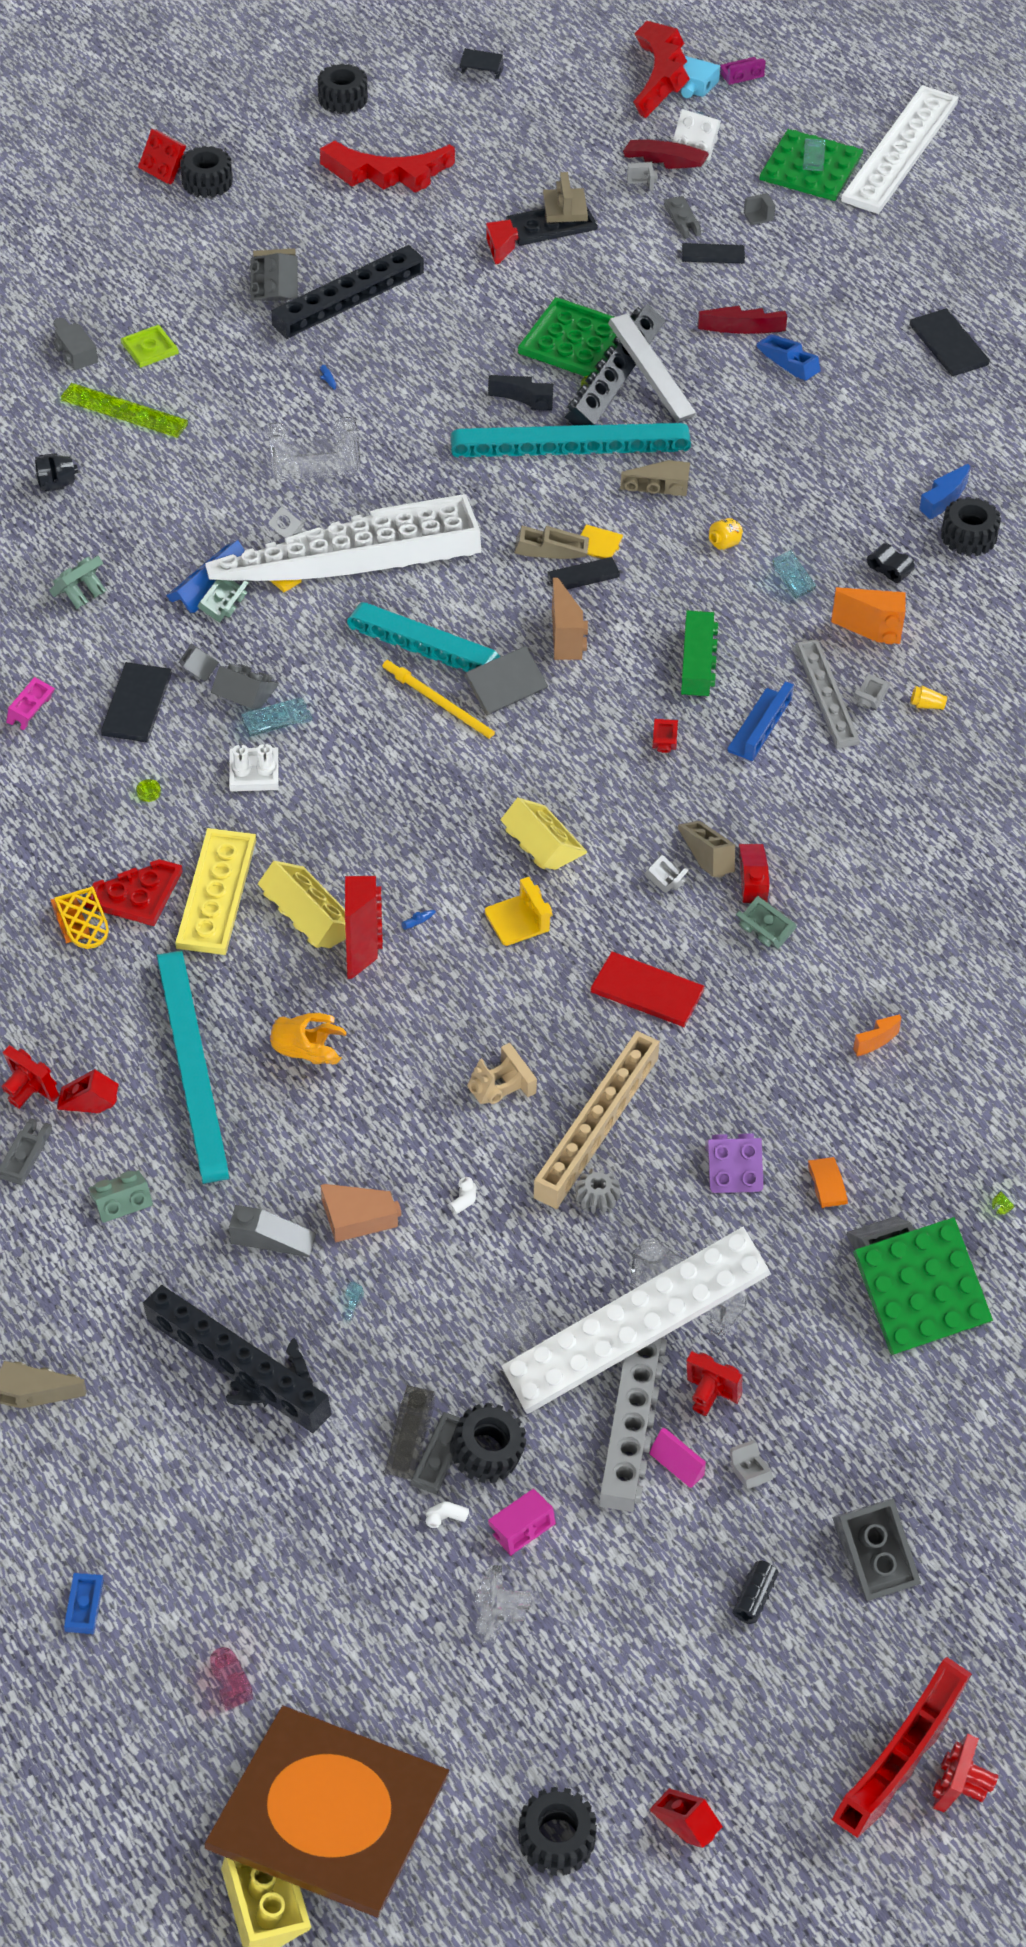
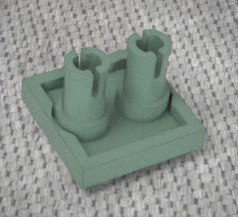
[49,556,107,610]

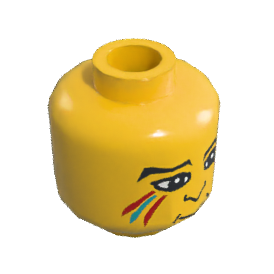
[709,518,743,550]

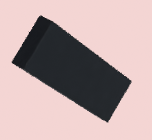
[682,243,745,264]
[547,557,620,590]

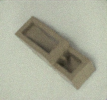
[514,525,589,559]

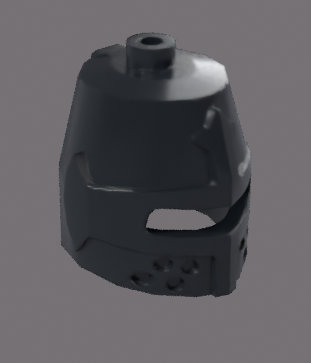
[35,453,78,492]

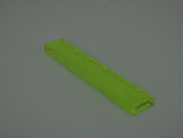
[61,383,188,438]

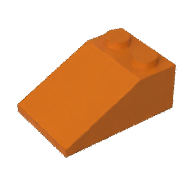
[831,587,906,644]

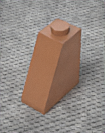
[320,1184,402,1242]

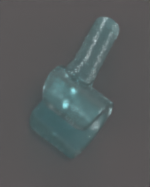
[344,1281,364,1321]

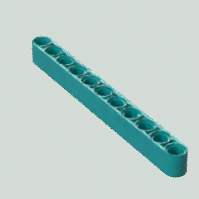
[450,423,691,458]
[157,950,229,1184]

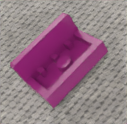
[720,57,766,85]

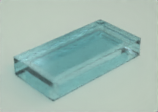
[803,138,825,171]

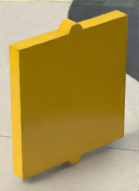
[581,524,623,559]

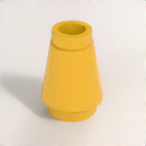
[910,685,947,710]

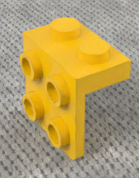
[485,877,552,946]

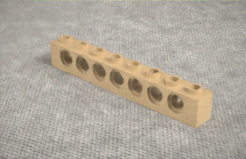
[533,1031,660,1209]

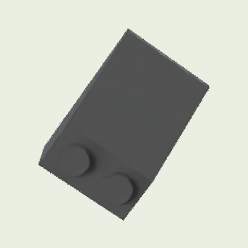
[832,1499,921,1602]

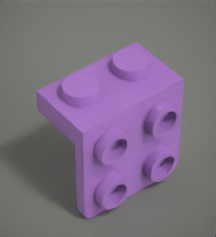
[705,1134,763,1193]

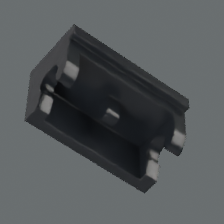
[460,48,504,79]

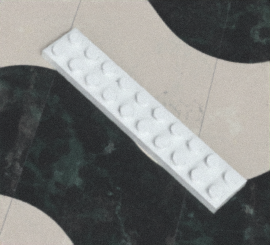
[841,85,958,214]
[502,1227,771,1414]

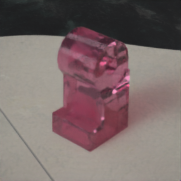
[210,1647,253,1711]

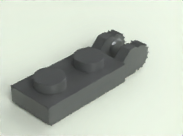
[664,196,701,239]
[0,1118,52,1185]

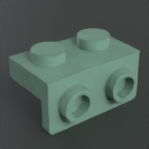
[197,580,249,622]
[736,896,797,949]
[88,1170,153,1222]

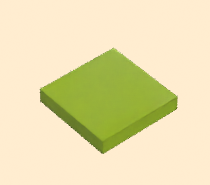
[121,324,179,368]

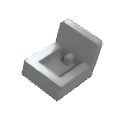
[627,162,658,190]
[854,673,890,709]
[644,855,689,893]
[730,1440,773,1489]

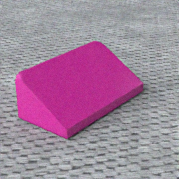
[649,1428,706,1488]

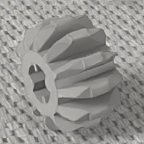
[575,1167,621,1214]

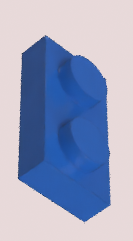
[64,1573,104,1634]

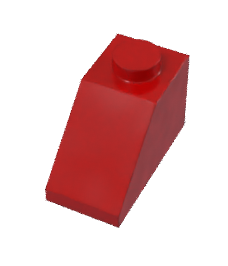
[486,220,518,265]
[57,1069,119,1113]
[649,1788,723,1848]

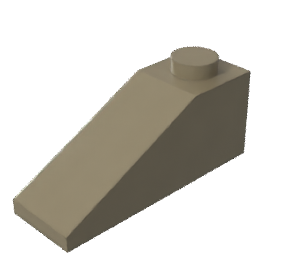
[678,821,735,877]

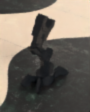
[226,1338,313,1407]

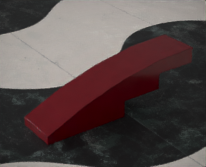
[623,139,709,169]
[697,305,788,334]

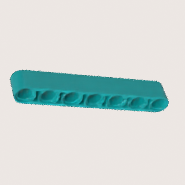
[347,602,500,672]

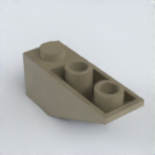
[620,460,690,496]
[0,1361,87,1409]

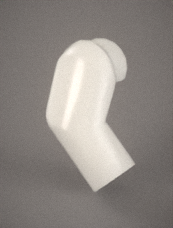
[448,1177,476,1215]
[426,1501,469,1528]

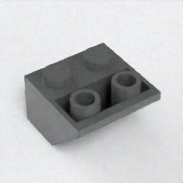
[250,253,298,301]
[210,663,279,709]
[846,1216,915,1250]

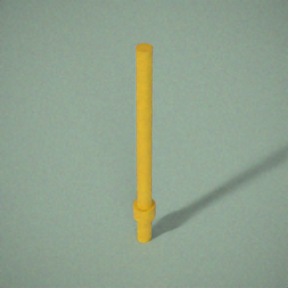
[382,660,495,739]

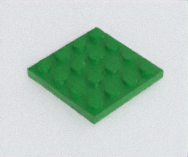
[759,129,863,202]
[518,297,616,377]
[852,1217,993,1356]

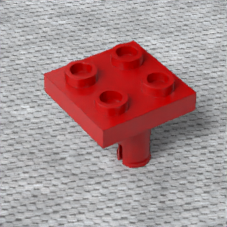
[138,129,186,184]
[1,1045,60,1109]
[686,1351,742,1417]
[932,1734,998,1813]

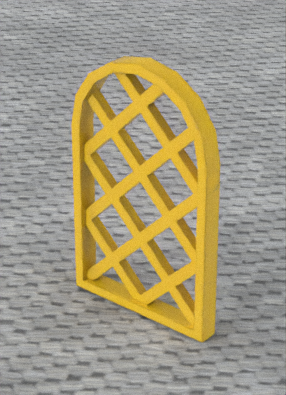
[54,887,109,949]

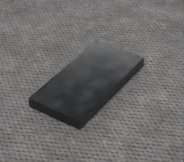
[506,205,598,246]
[909,308,990,377]
[101,662,172,743]

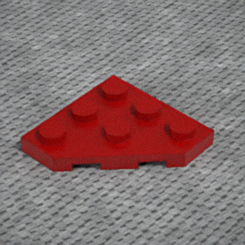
[84,859,183,926]

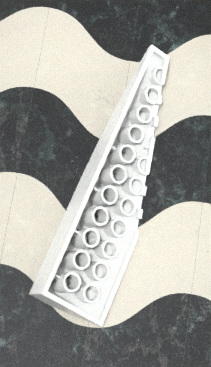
[205,494,482,581]

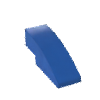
[756,334,821,381]
[919,464,970,520]

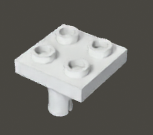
[673,109,721,161]
[229,744,279,791]

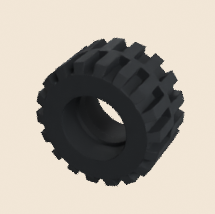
[317,64,368,114]
[180,146,233,198]
[941,497,1001,556]
[450,1403,526,1483]
[518,1787,597,1876]

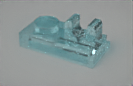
[772,550,816,599]

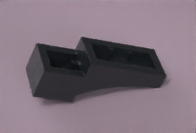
[488,375,554,411]

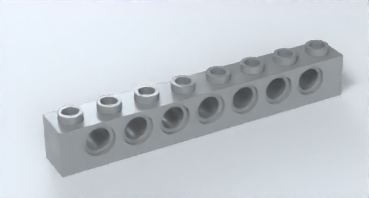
[599,1337,667,1512]

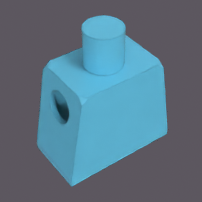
[679,56,720,98]

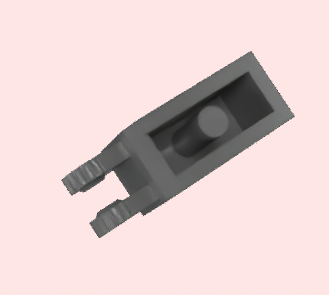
[53,318,98,371]

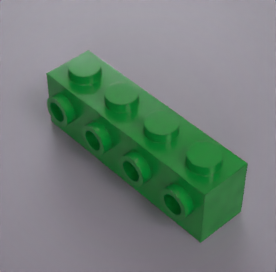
[681,610,718,696]

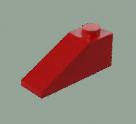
[739,844,770,903]

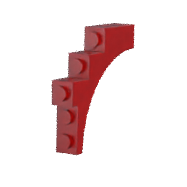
[633,20,690,118]
[320,140,455,193]
[832,1657,972,1838]

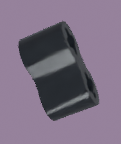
[867,543,915,583]

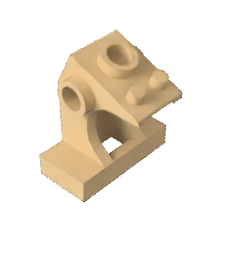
[467,1043,537,1104]

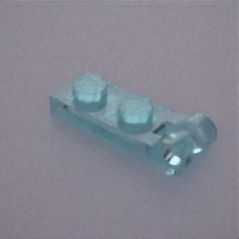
[241,698,312,737]

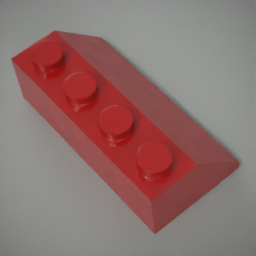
[345,876,383,979]

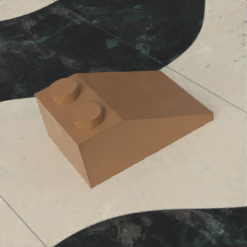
[552,578,588,660]

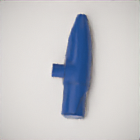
[320,365,336,389]
[402,910,436,930]

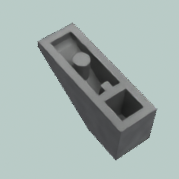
[229,1205,316,1257]

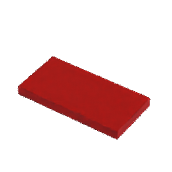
[591,951,705,1028]

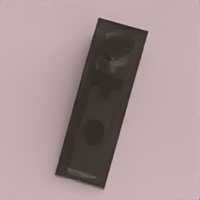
[385,1385,434,1480]

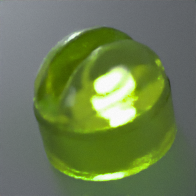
[991,1191,1015,1215]

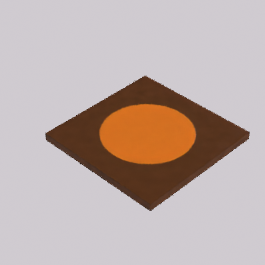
[204,1705,450,1918]

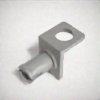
[268,507,307,538]

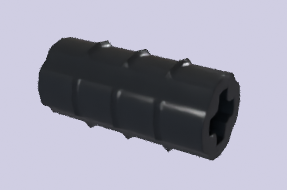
[733,1560,779,1624]

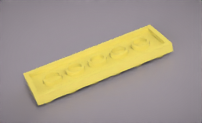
[175,828,256,955]

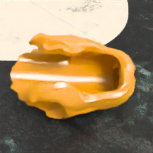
[270,1013,346,1065]

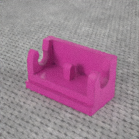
[6,677,55,730]
[488,1488,556,1556]

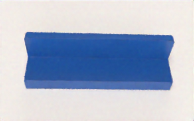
[166,540,245,613]
[727,681,794,761]

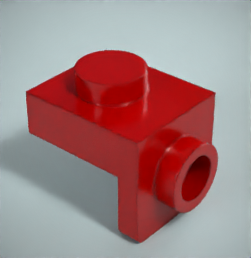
[652,719,678,753]

